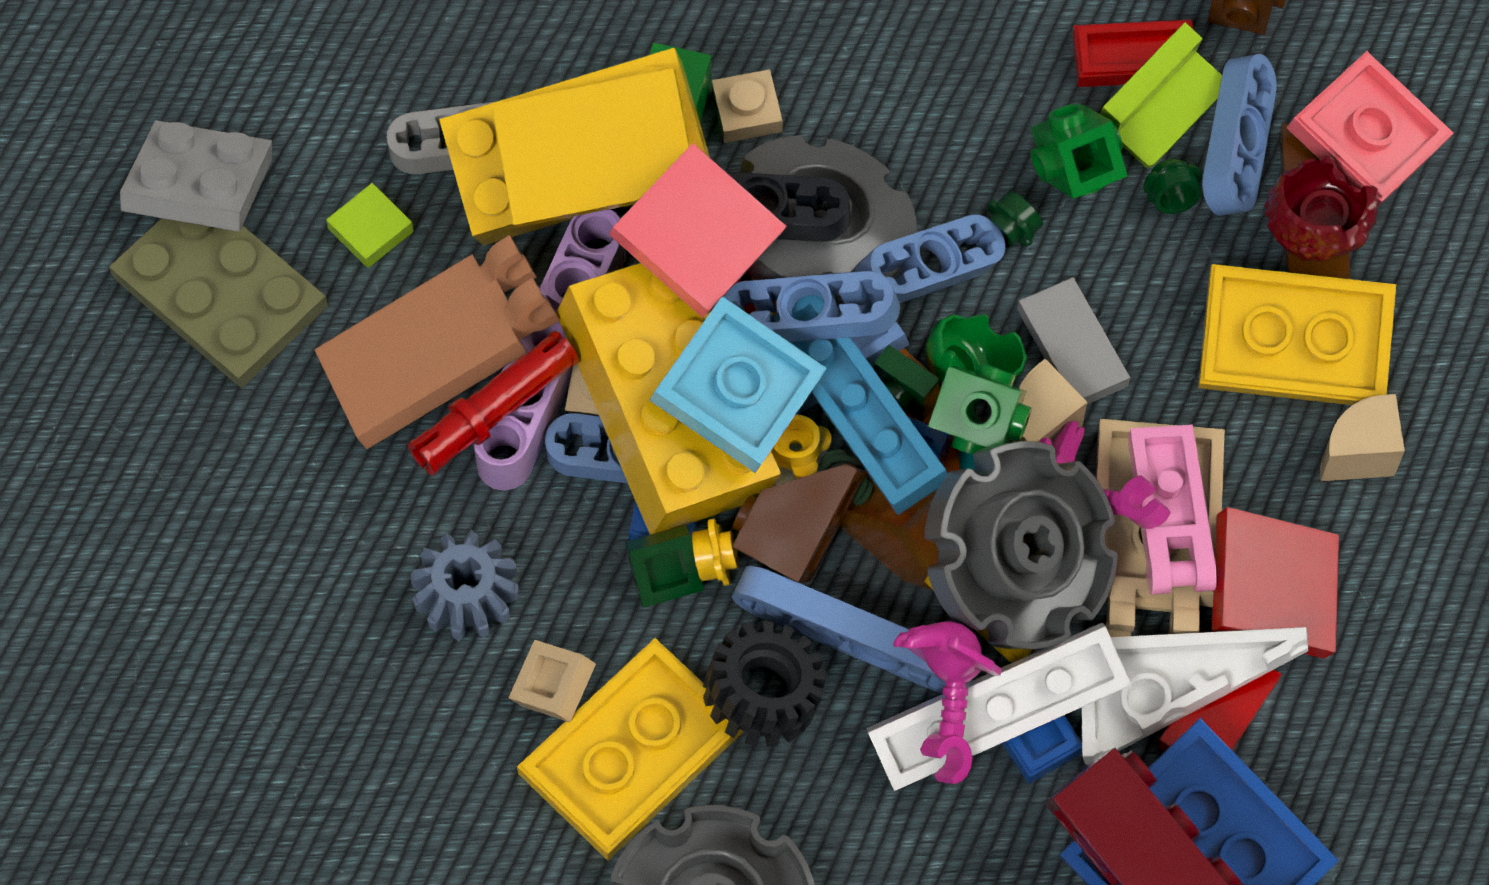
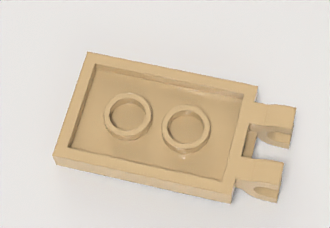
[1095,419,1225,637]

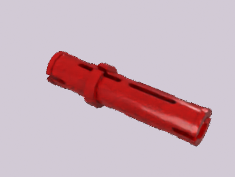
[408,331,579,476]

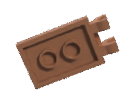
[314,235,560,449]

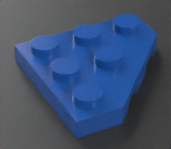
[1058,718,1339,885]

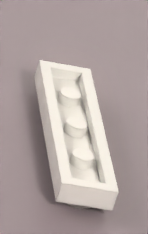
[867,623,1131,791]

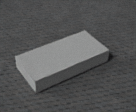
[1017,277,1130,405]

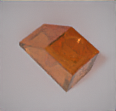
[840,477,939,591]

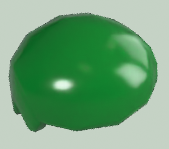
[925,314,1027,401]

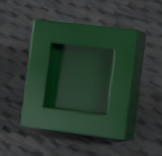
[873,345,939,422]
[625,525,704,608]

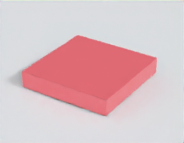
[1287,51,1454,208]
[609,143,787,318]

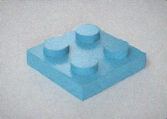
[650,296,827,473]

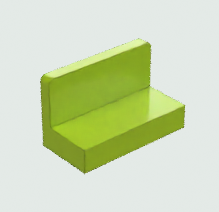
[1100,23,1222,168]

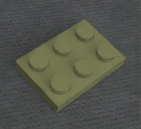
[109,218,328,389]

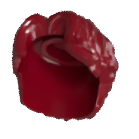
[1264,155,1378,262]

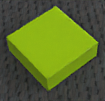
[326,183,414,268]

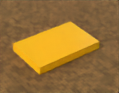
[491,67,690,228]
[1198,264,1396,405]
[517,638,744,861]

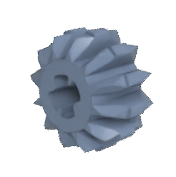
[411,529,519,642]

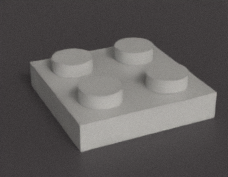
[120,120,272,232]

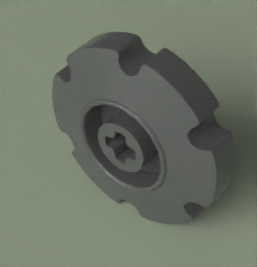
[739,136,917,308]
[924,441,1118,649]
[610,805,815,885]

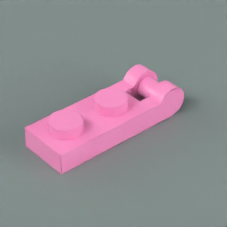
[1128,425,1217,595]

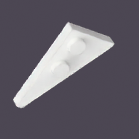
[1082,627,1308,764]

